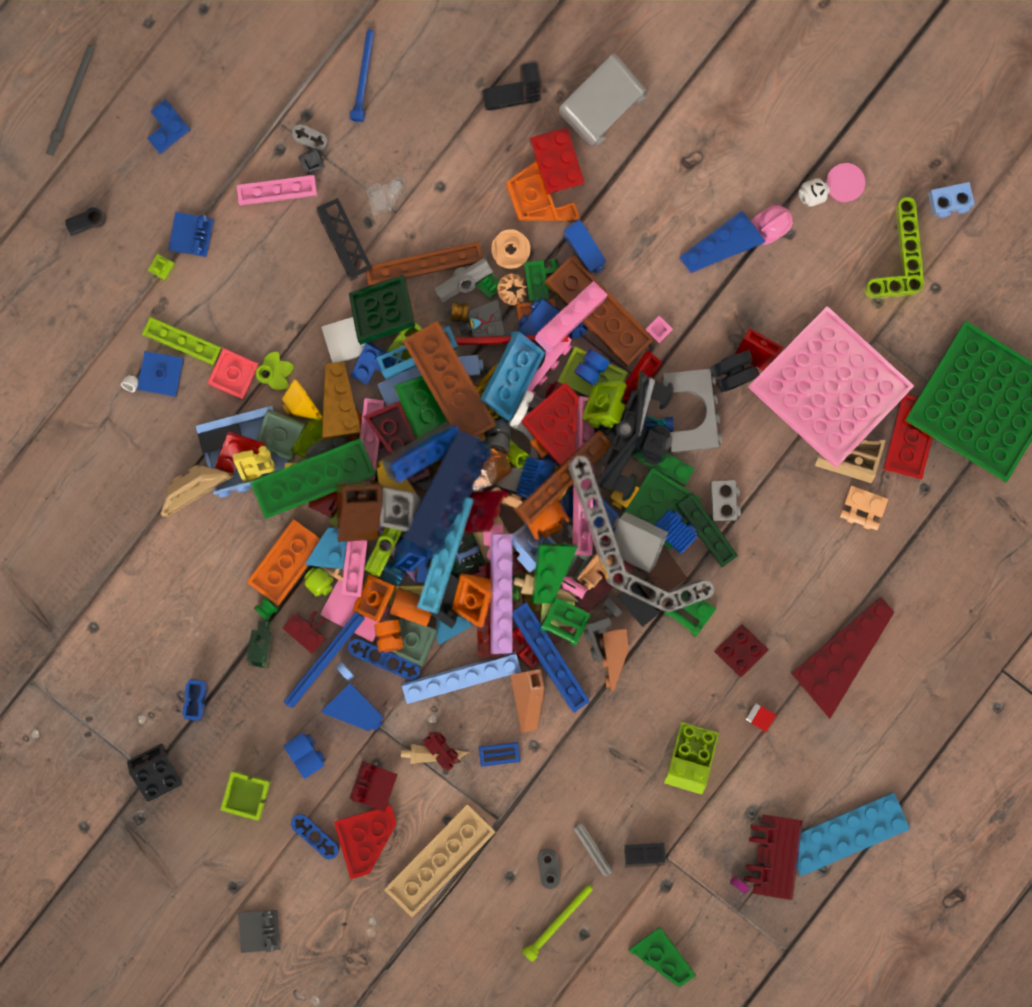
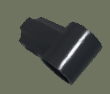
[65,207,106,236]

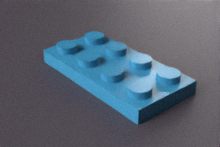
[480,331,546,420]

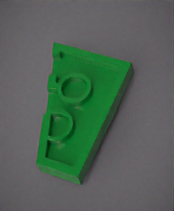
[531,544,578,603]
[628,926,696,988]

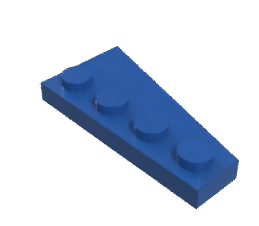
[679,211,766,273]

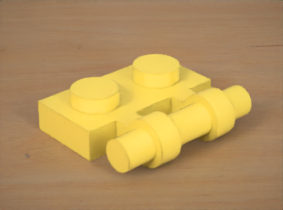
[233,446,276,483]

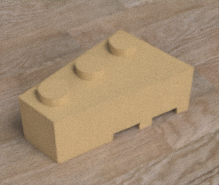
[815,440,886,483]

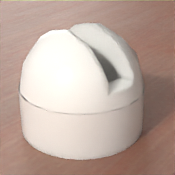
[121,375,138,392]

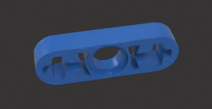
[291,814,339,859]

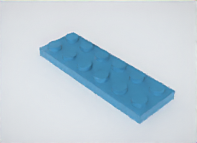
[797,792,910,876]

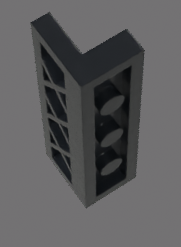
[316,198,372,281]

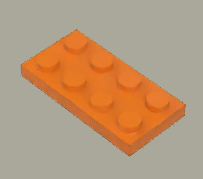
[247,519,320,606]

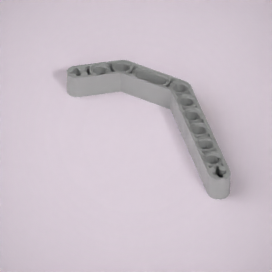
[568,456,714,612]

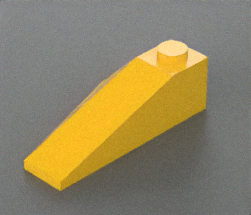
[282,380,323,422]

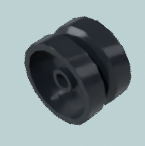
[710,350,760,393]

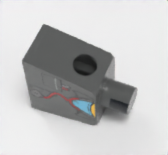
[459,300,506,337]

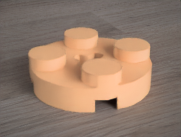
[491,229,530,269]

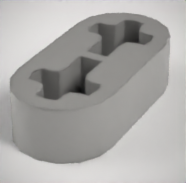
[292,124,328,152]

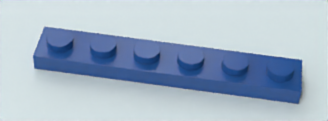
[512,602,590,713]

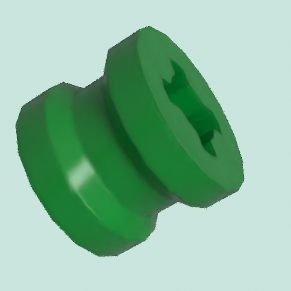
[254,596,279,621]

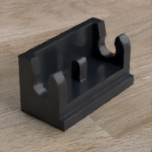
[617,581,661,627]
[624,843,666,868]

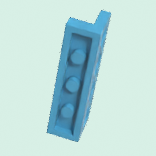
[377,326,458,380]

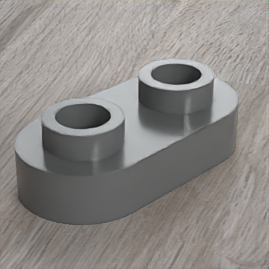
[538,849,560,889]

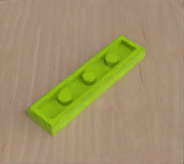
[142,317,222,366]

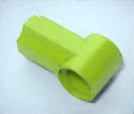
[500,440,529,469]

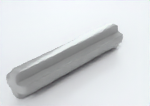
[574,823,613,877]

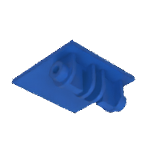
[168,212,214,257]

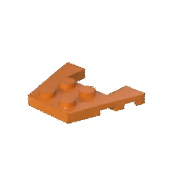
[505,161,580,221]

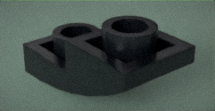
[198,424,242,453]

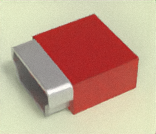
[745,703,776,732]

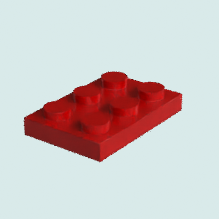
[529,128,585,195]

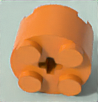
[527,499,570,540]

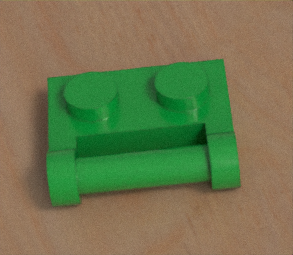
[664,590,716,637]
[539,597,591,646]

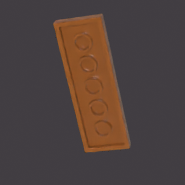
[544,255,654,367]
[402,321,496,437]

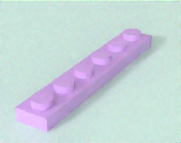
[491,533,512,654]

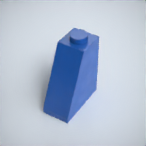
[563,219,606,275]
[322,683,384,731]

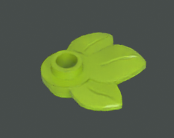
[256,352,294,390]

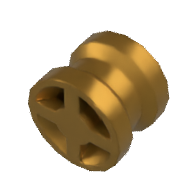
[451,301,469,322]

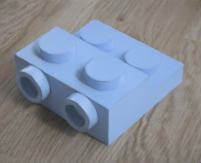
[512,524,557,572]

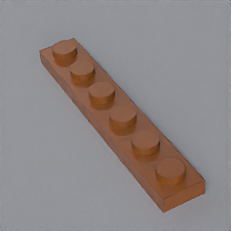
[365,241,483,286]
[515,431,612,525]

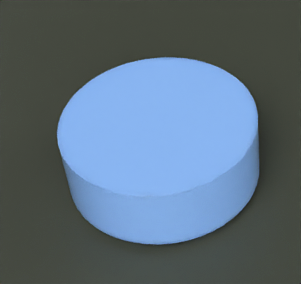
[336,661,354,681]

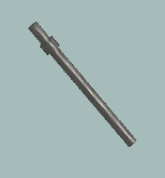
[46,45,95,156]

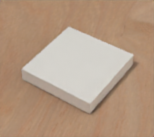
[321,317,366,363]

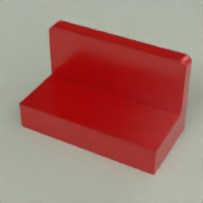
[735,328,784,371]

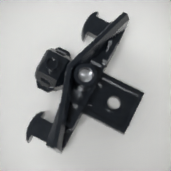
[594,371,674,501]

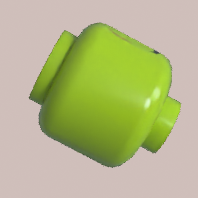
[304,567,334,596]

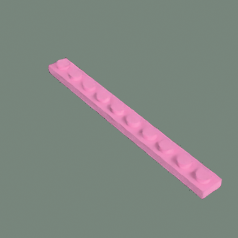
[341,398,384,597]

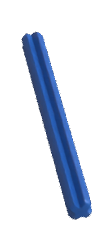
[284,612,365,708]

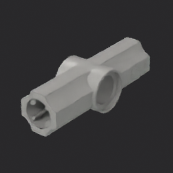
[434,258,494,302]

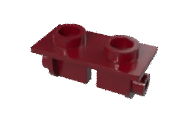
[423,731,461,771]

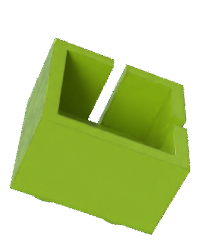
[220,771,272,821]

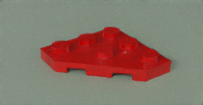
[521,382,579,466]
[334,805,397,879]

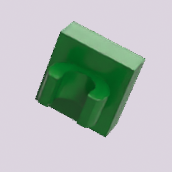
[476,273,499,300]

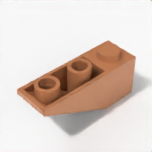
[599,629,629,691]
[510,669,544,733]

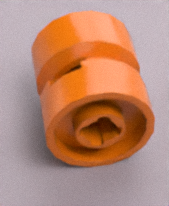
[374,620,404,653]

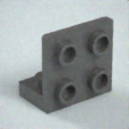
[584,618,612,663]

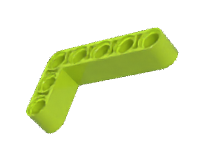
[864,197,924,299]

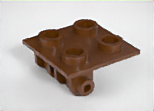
[633,546,687,596]

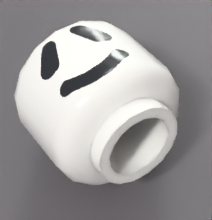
[799,178,830,207]

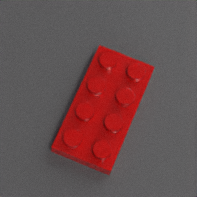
[883,394,933,480]

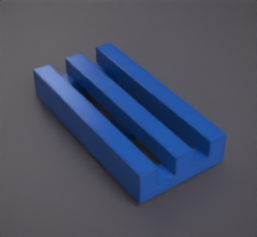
[479,742,520,767]

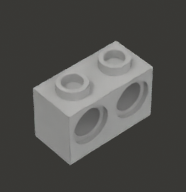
[710,480,740,522]

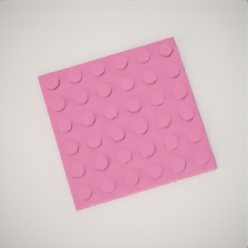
[748,306,914,468]

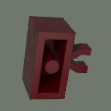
[282,610,326,654]

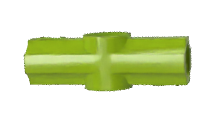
[364,527,403,577]

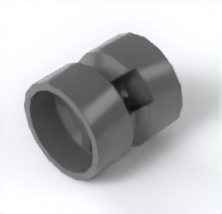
[484,420,512,457]

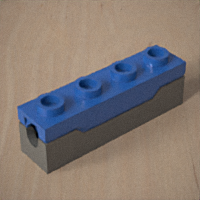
[381,421,459,482]

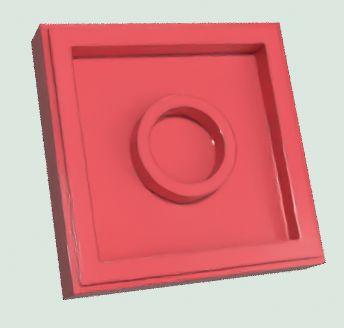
[207,348,260,400]

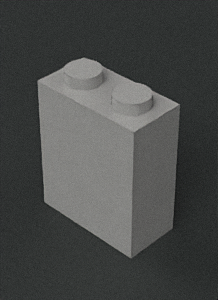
[607,512,669,572]

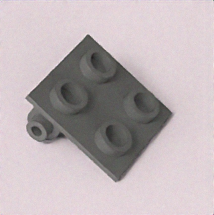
[238,910,281,953]

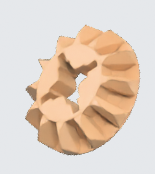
[497,274,527,305]

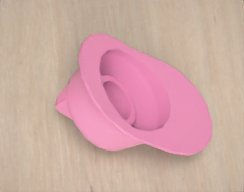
[751,205,793,245]

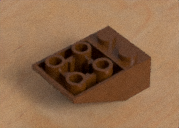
[337,481,382,542]

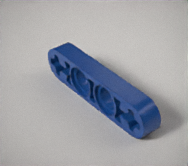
[348,639,420,680]

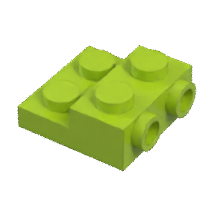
[582,381,626,428]

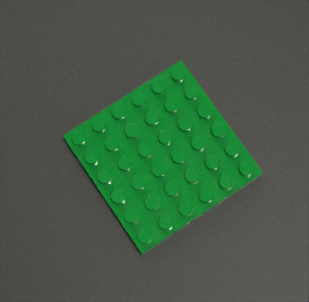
[905,321,1032,483]

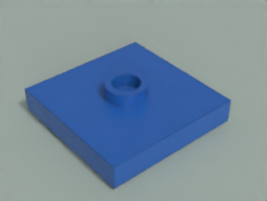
[137,351,184,397]

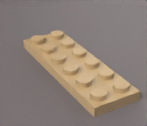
[384,804,496,918]

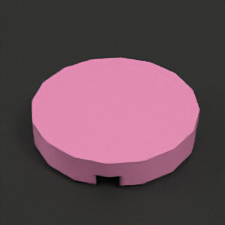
[826,163,866,203]

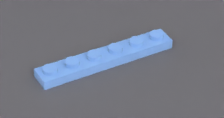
[401,651,521,704]

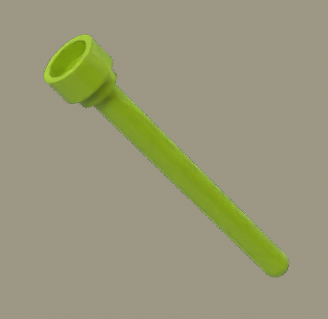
[521,885,593,962]

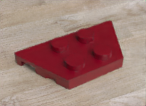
[463,490,509,533]

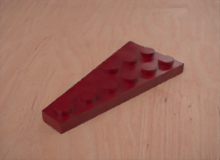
[791,597,894,719]

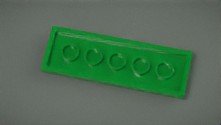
[250,438,376,520]

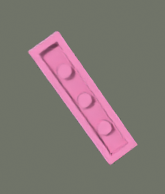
[237,175,317,206]

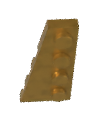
[321,361,361,441]

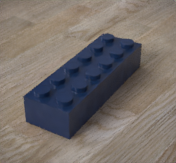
[404,430,492,555]

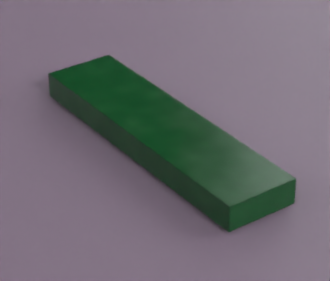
[676,493,738,568]

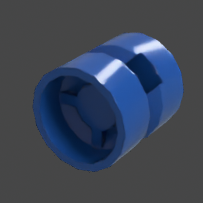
[574,349,610,386]

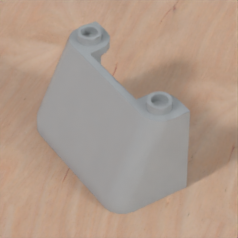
[559,53,647,147]

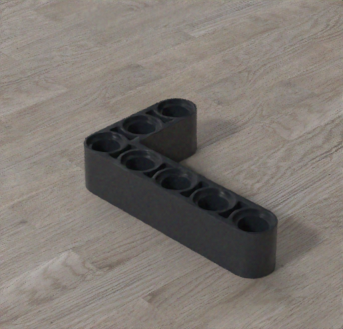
[482,61,542,111]

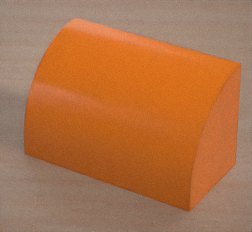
[390,587,431,627]

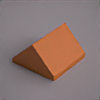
[352,574,396,623]
[452,574,492,628]

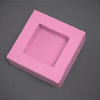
[645,316,673,344]

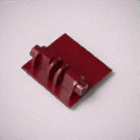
[714,624,769,678]
[350,761,398,812]

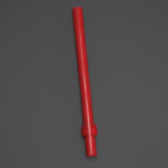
[450,335,569,346]

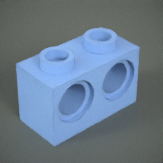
[928,182,975,218]

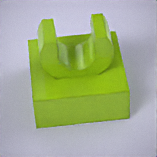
[148,253,175,281]

